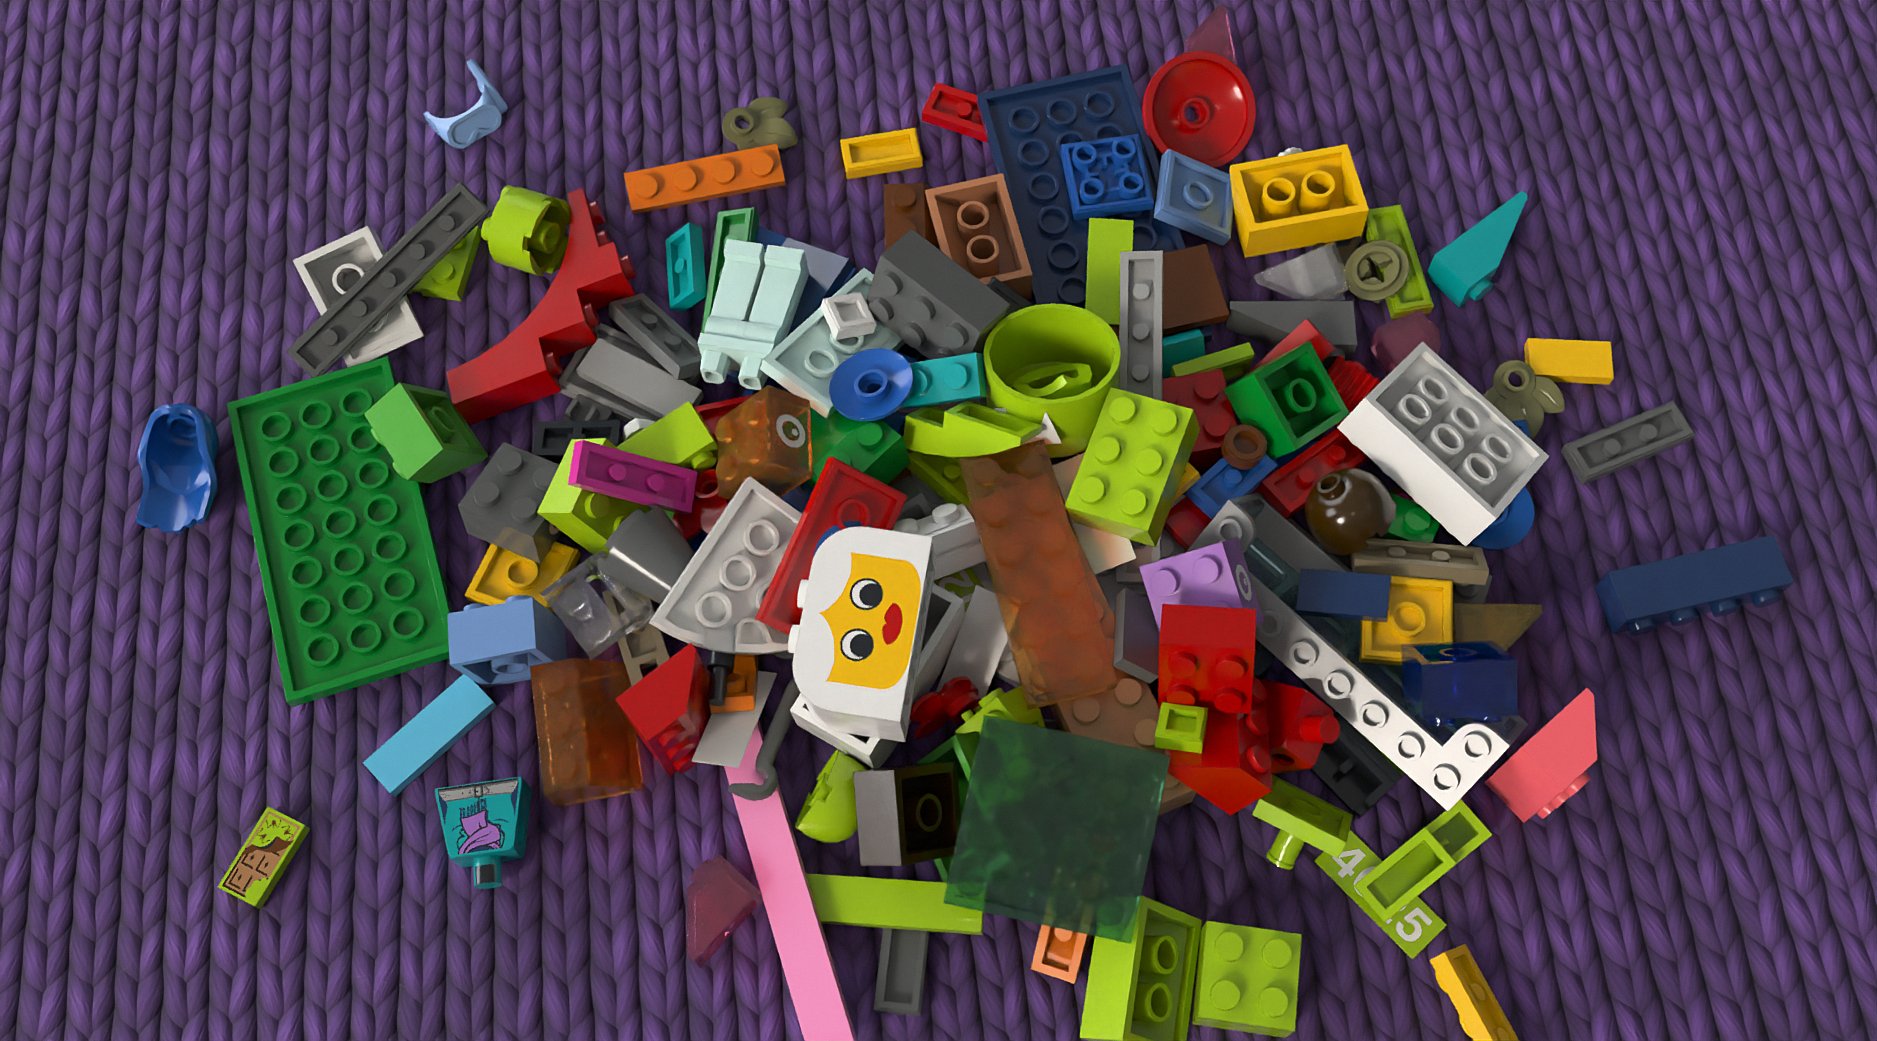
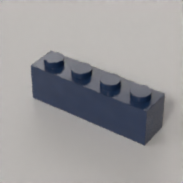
[1595,535,1794,636]

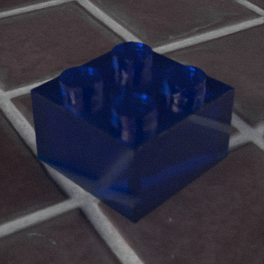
[1402,640,1518,725]

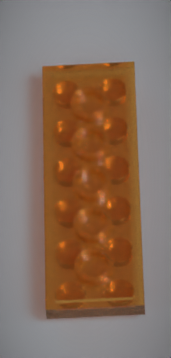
[959,439,1117,710]

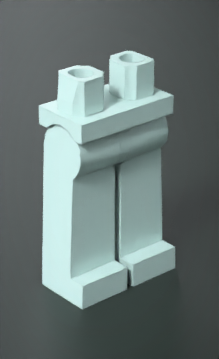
[697,239,809,390]

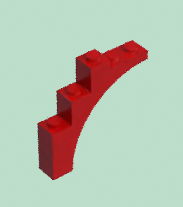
[446,188,637,425]

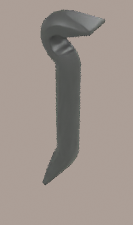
[727,678,800,801]

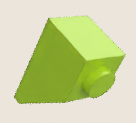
[617,401,724,474]

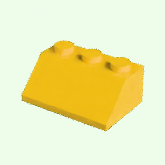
[1229,144,1369,258]

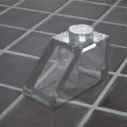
[1254,241,1352,301]

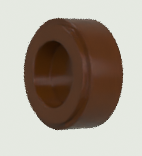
[1221,424,1267,470]

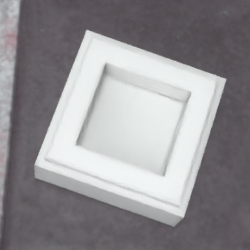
[821,292,877,340]

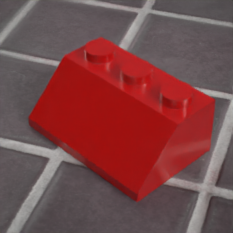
[615,643,711,777]
[1165,677,1272,816]

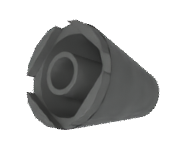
[597,503,695,604]

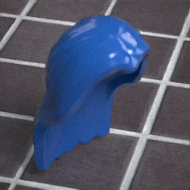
[135,403,219,534]

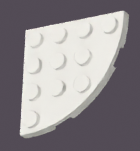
[649,476,802,655]

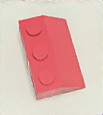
[1485,688,1597,823]

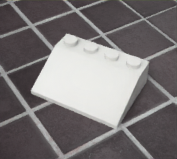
[1337,341,1549,547]

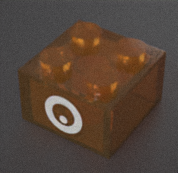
[715,385,813,500]

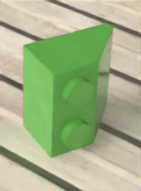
[364,382,488,483]

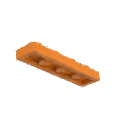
[624,143,785,215]

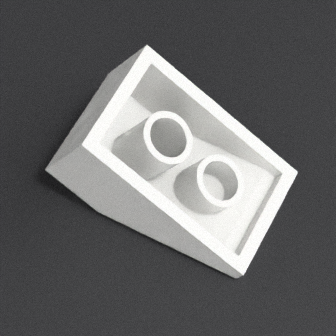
[293,226,424,367]

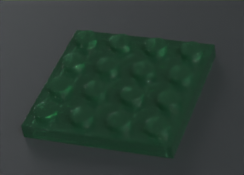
[943,714,1171,944]

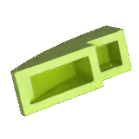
[903,401,1042,457]
[1353,799,1492,923]

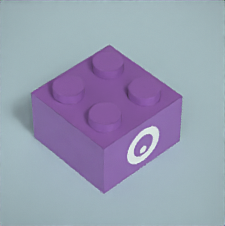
[1139,537,1264,633]

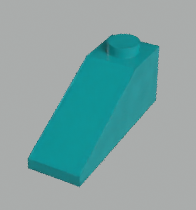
[1426,190,1528,308]

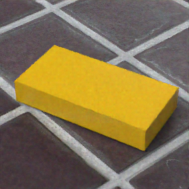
[840,127,923,179]
[1524,338,1614,385]

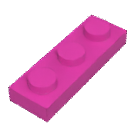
[568,440,697,515]

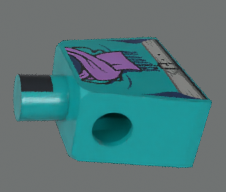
[435,777,532,889]

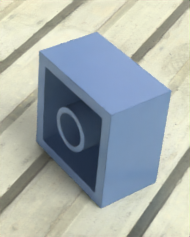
[447,595,568,688]

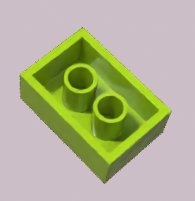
[1064,387,1200,548]

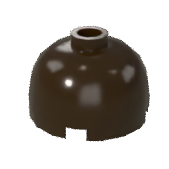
[1305,468,1396,555]

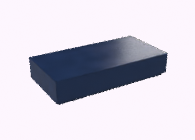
[1296,568,1392,622]

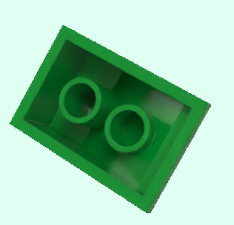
[764,404,911,488]

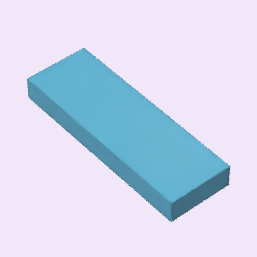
[363,674,497,797]

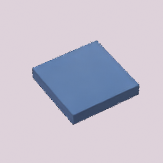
[1153,149,1233,246]

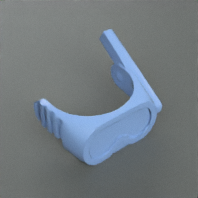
[423,59,508,149]

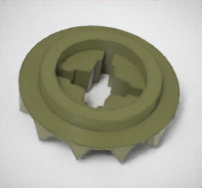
[1344,240,1411,304]

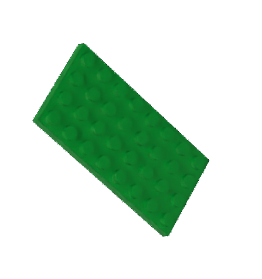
[227,356,453,707]

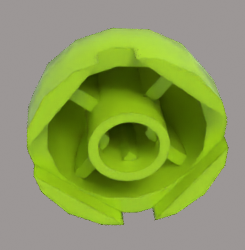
[795,749,868,843]

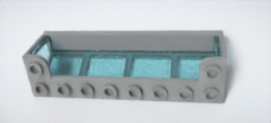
[1186,492,1528,811]

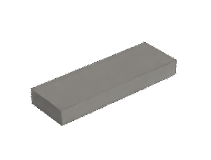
[576,338,704,418]

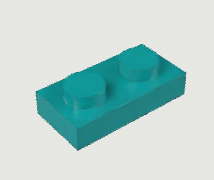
[665,222,707,313]
[902,352,987,409]

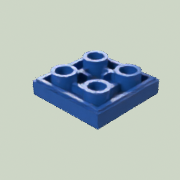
[1060,134,1154,220]

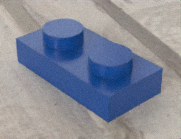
[1185,454,1278,520]

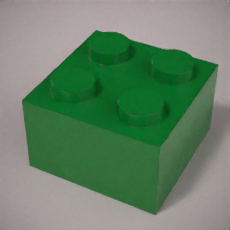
[1223,341,1350,460]

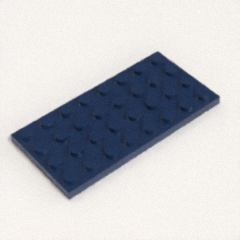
[977,63,1213,343]

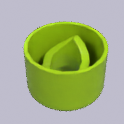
[984,303,1121,458]

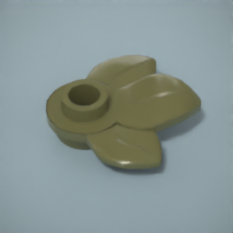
[722,97,798,151]
[1483,360,1565,440]

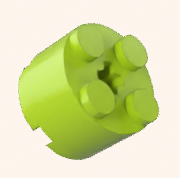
[481,185,571,276]

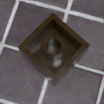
[853,761,964,866]

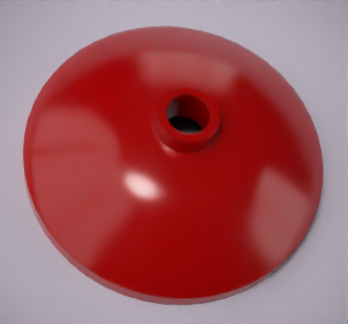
[1142,51,1256,168]

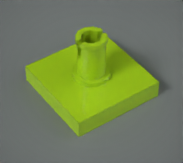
[1252,774,1353,870]

